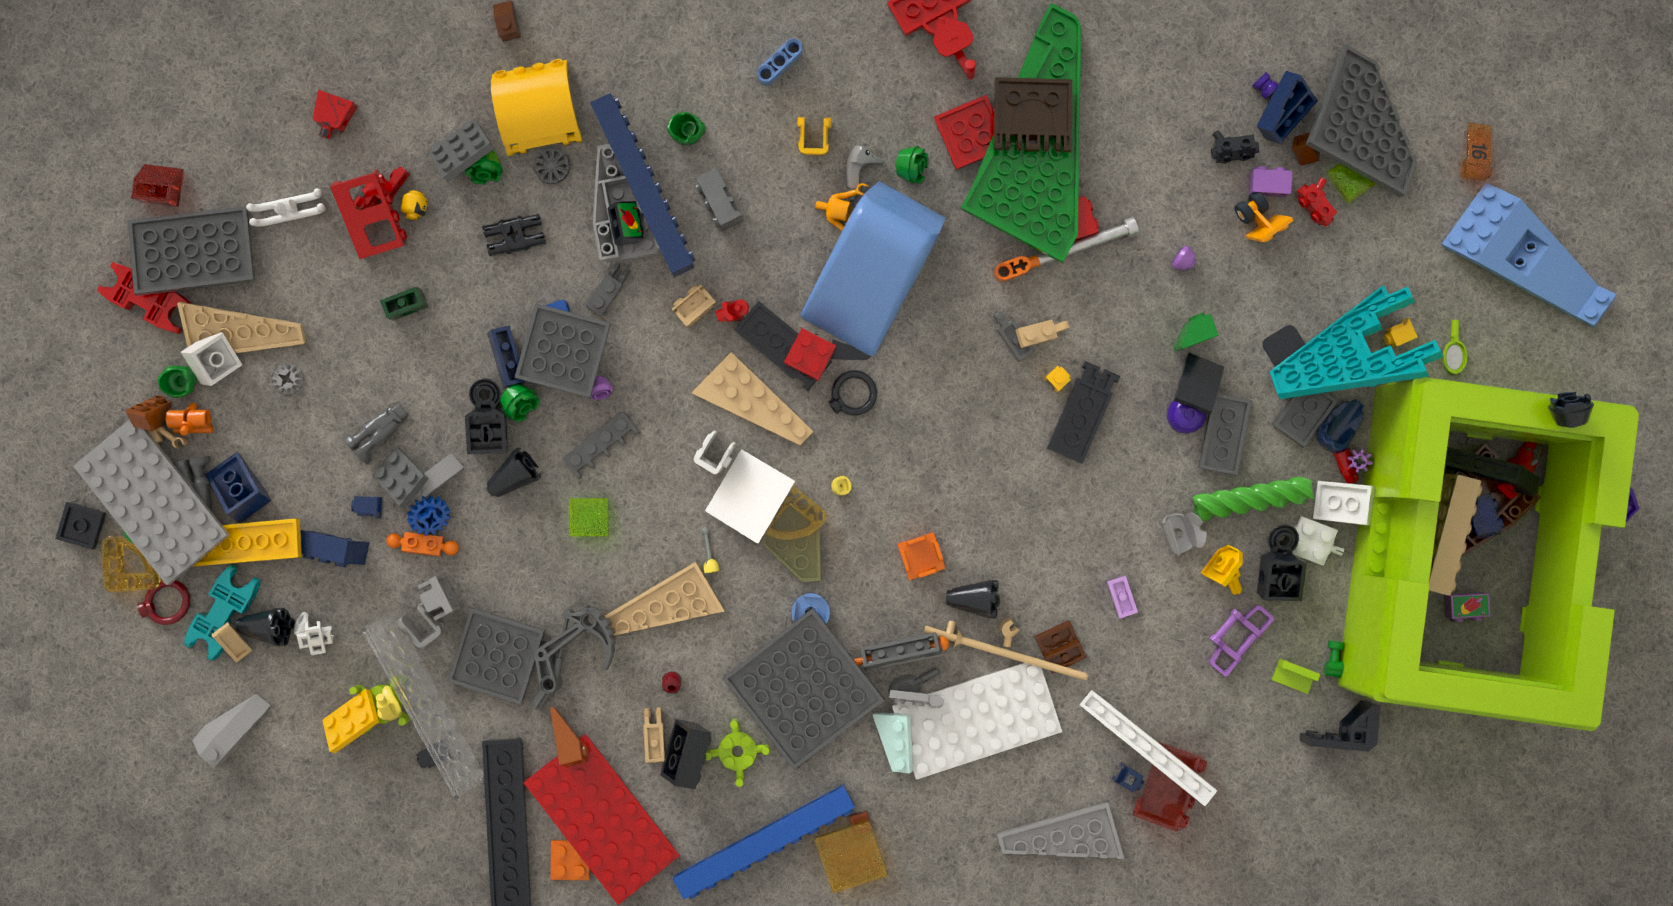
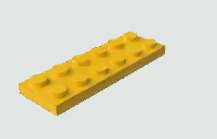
[192,519,302,567]

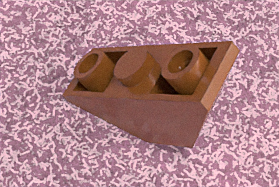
[126,396,172,431]

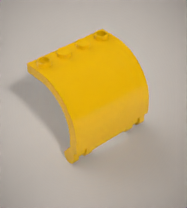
[491,59,583,156]

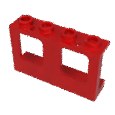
[330,169,407,259]

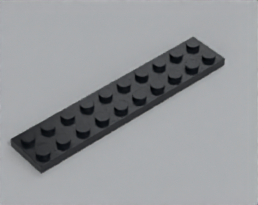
[482,738,531,906]

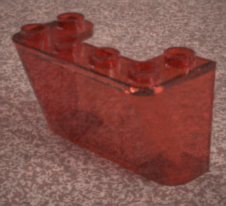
[1132,741,1207,832]

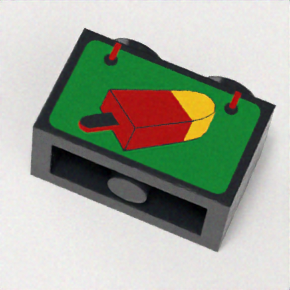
[607,201,644,245]

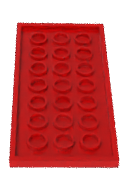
[523,733,680,905]

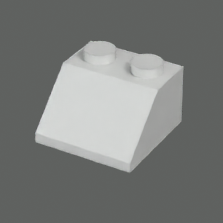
[181,333,242,386]

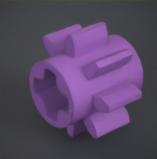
[1348,448,1373,473]

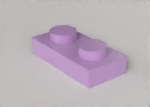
[1106,576,1138,618]

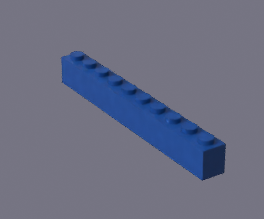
[673,784,855,900]

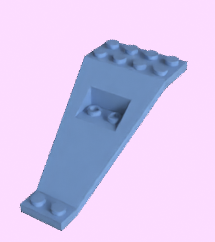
[1442,183,1617,328]

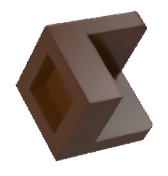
[1292,133,1320,166]

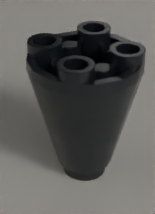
[946,580,1000,619]
[235,608,295,646]

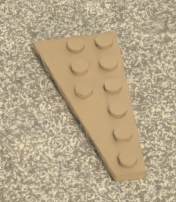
[177,302,306,353]
[692,352,813,445]
[605,562,725,636]

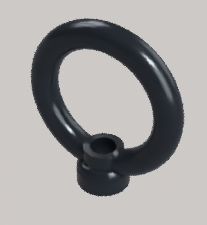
[828,370,877,416]

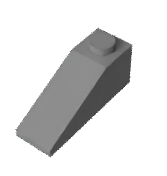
[411,453,464,505]

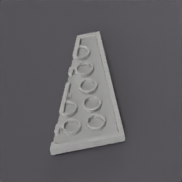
[996,802,1124,859]

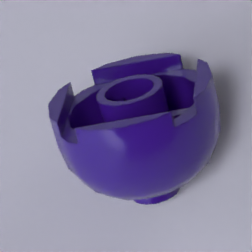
[1167,401,1206,434]

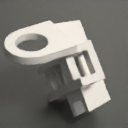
[294,612,334,655]

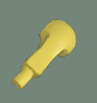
[376,686,403,721]

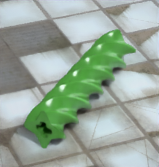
[1192,477,1314,521]

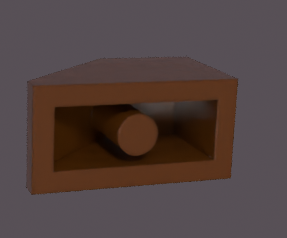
[493,0,521,42]

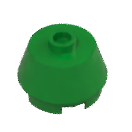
[895,146,929,184]
[465,151,503,185]
[500,383,540,422]

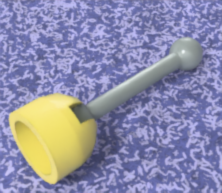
[702,527,719,573]

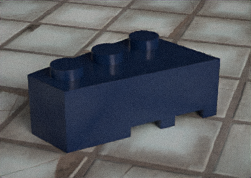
[1256,71,1318,144]
[300,530,370,567]

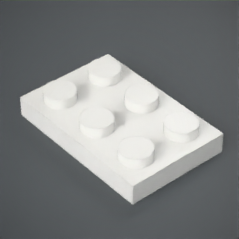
[1313,481,1375,525]

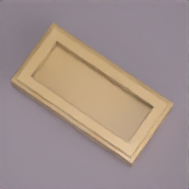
[212,622,252,663]

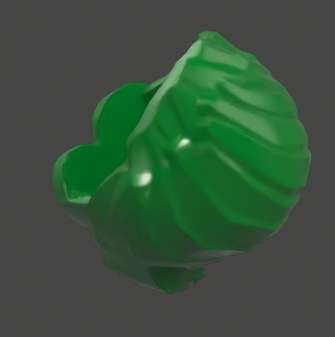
[157,366,197,398]

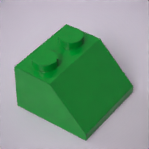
[1173,312,1219,352]

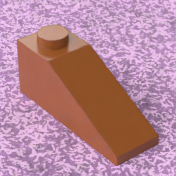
[550,707,589,768]

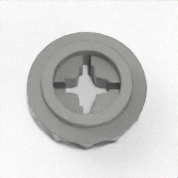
[271,364,303,395]

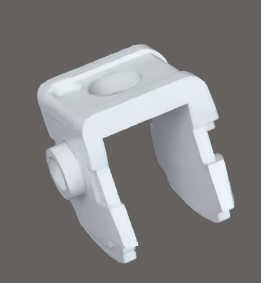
[694,430,736,474]

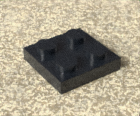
[55,502,106,549]

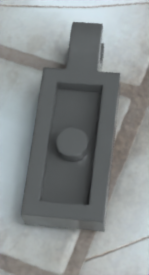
[994,311,1035,362]

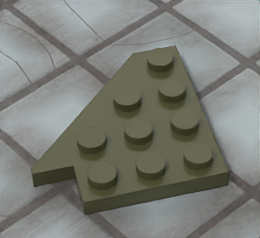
[760,504,821,582]

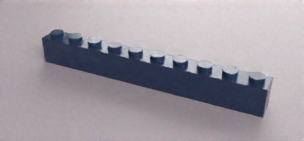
[590,93,696,277]

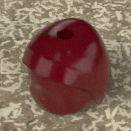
[662,671,682,694]

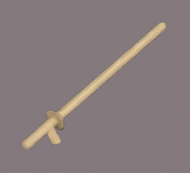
[924,621,1088,680]

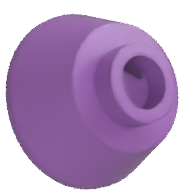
[1171,246,1197,271]
[591,376,613,400]

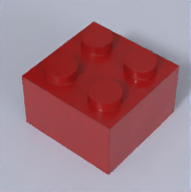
[784,328,836,382]

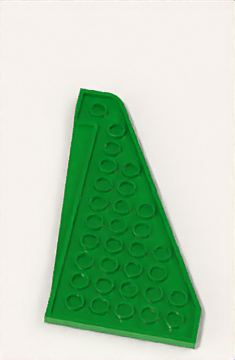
[960,3,1081,263]

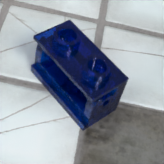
[1471,493,1504,540]

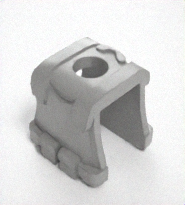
[397,602,445,648]

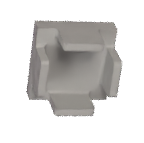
[418,574,461,620]

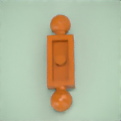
[386,532,459,557]

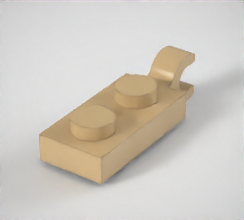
[1015,319,1070,348]

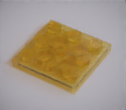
[814,820,888,893]

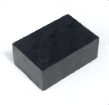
[660,719,711,789]

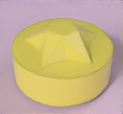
[831,476,851,496]

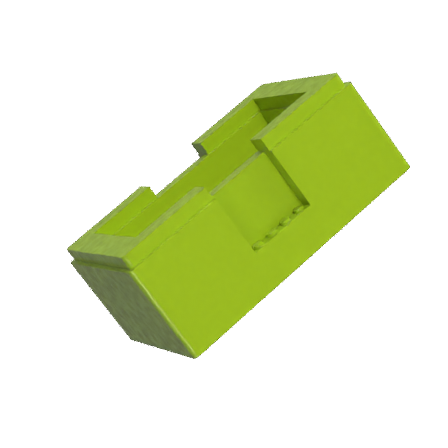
[1338,377,1639,731]

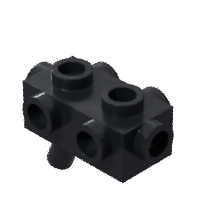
[1211,130,1259,164]

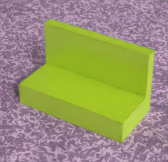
[1272,659,1320,694]

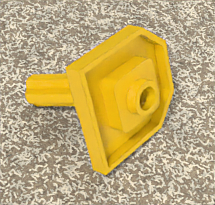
[1201,545,1243,595]

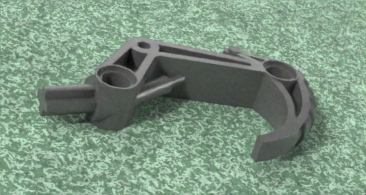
[531,605,616,710]

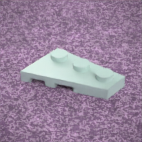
[872,712,913,773]

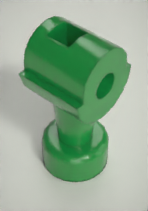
[1323,640,1344,678]

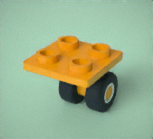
[1234,192,1294,243]

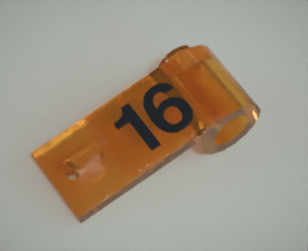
[1460,122,1493,181]

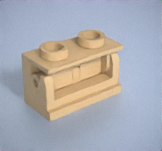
[672,285,717,328]

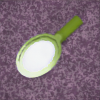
[1442,320,1467,374]

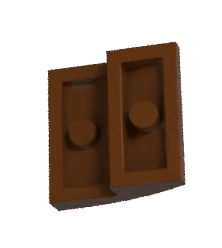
[1034,620,1087,674]

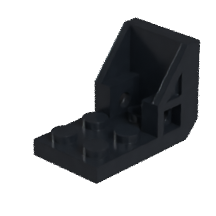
[1299,700,1381,752]

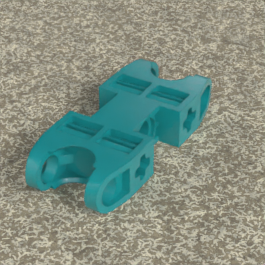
[184,564,261,662]

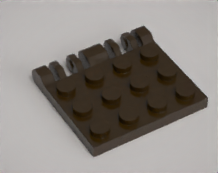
[993,77,1072,153]

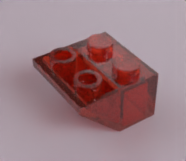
[131,164,184,207]

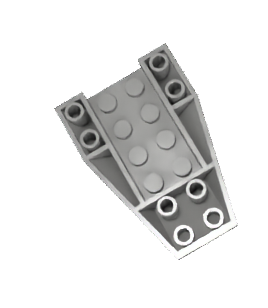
[593,142,670,262]

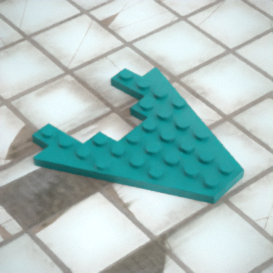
[1269,285,1444,399]

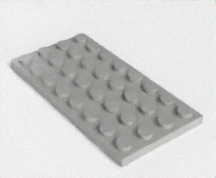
[73,420,230,585]

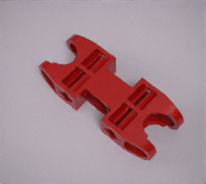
[97,262,192,334]

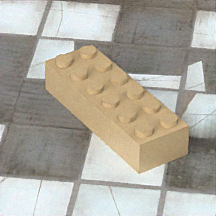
[1429,474,1482,596]

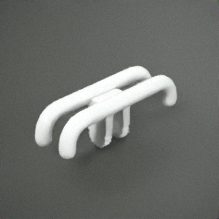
[246,189,326,227]

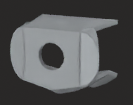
[1161,512,1207,555]

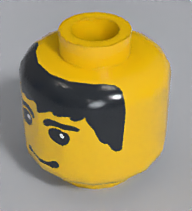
[401,190,428,220]

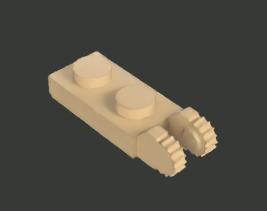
[643,707,665,763]

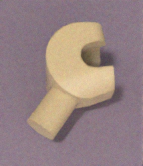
[999,617,1019,647]

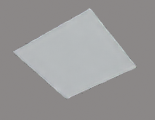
[705,449,795,543]

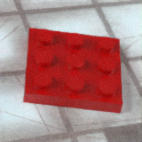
[934,95,994,170]

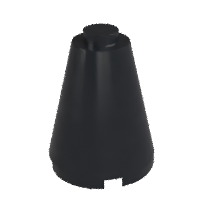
[487,447,541,497]

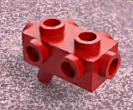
[1296,178,1337,227]

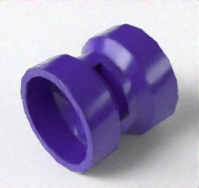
[1252,72,1278,99]

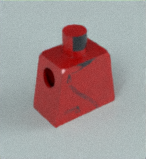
[313,90,357,140]

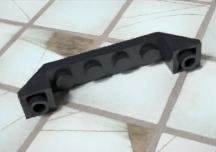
[1445,447,1539,497]

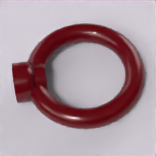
[137,580,191,625]

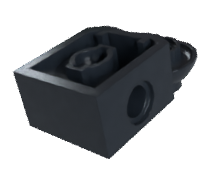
[465,378,508,455]
[1257,524,1307,601]

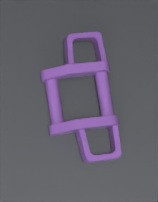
[1209,605,1274,676]

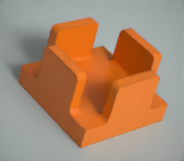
[897,532,946,580]

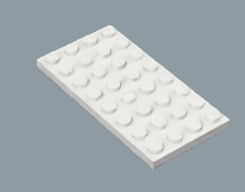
[892,658,1062,780]

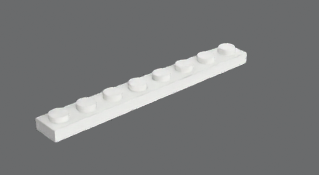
[1080,690,1218,806]

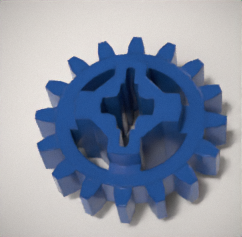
[407,495,450,536]

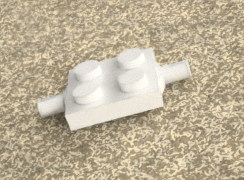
[1292,516,1344,566]

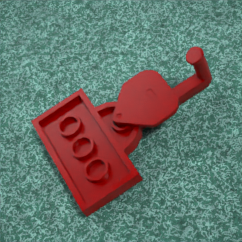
[887,0,976,80]

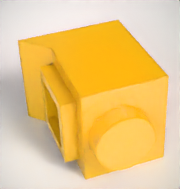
[1383,318,1418,348]
[1043,365,1071,392]

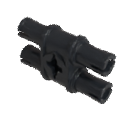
[482,213,546,256]

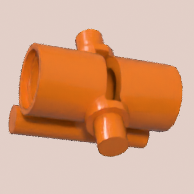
[166,403,213,436]

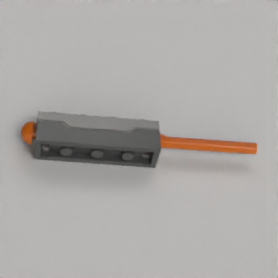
[854,632,949,671]

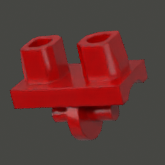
[715,299,749,322]

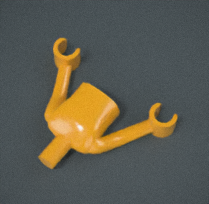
[815,183,869,231]

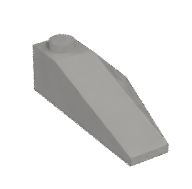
[192,693,272,768]

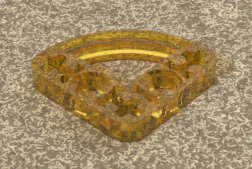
[764,486,827,540]
[102,536,160,592]

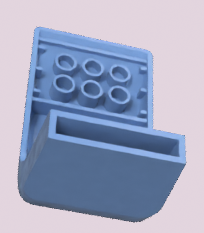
[801,181,946,356]

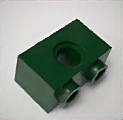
[380,287,428,321]

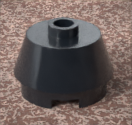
[1548,392,1594,428]

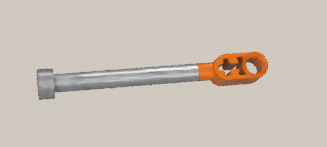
[994,217,1139,282]

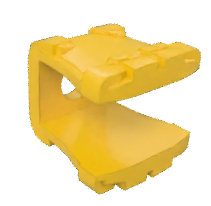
[797,117,832,155]

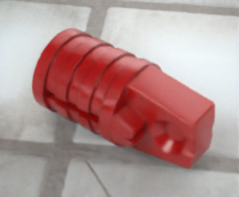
[1333,448,1359,484]

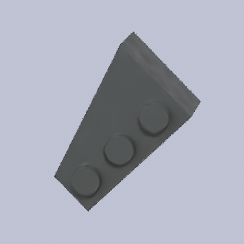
[695,167,743,231]

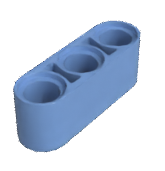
[757,38,803,86]

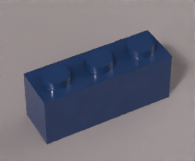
[487,325,525,388]

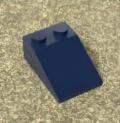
[206,452,271,523]

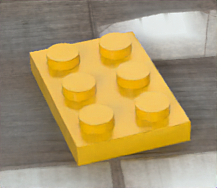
[322,689,379,753]

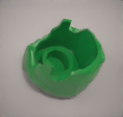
[666,112,706,145]

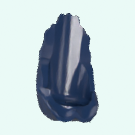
[1317,399,1364,453]

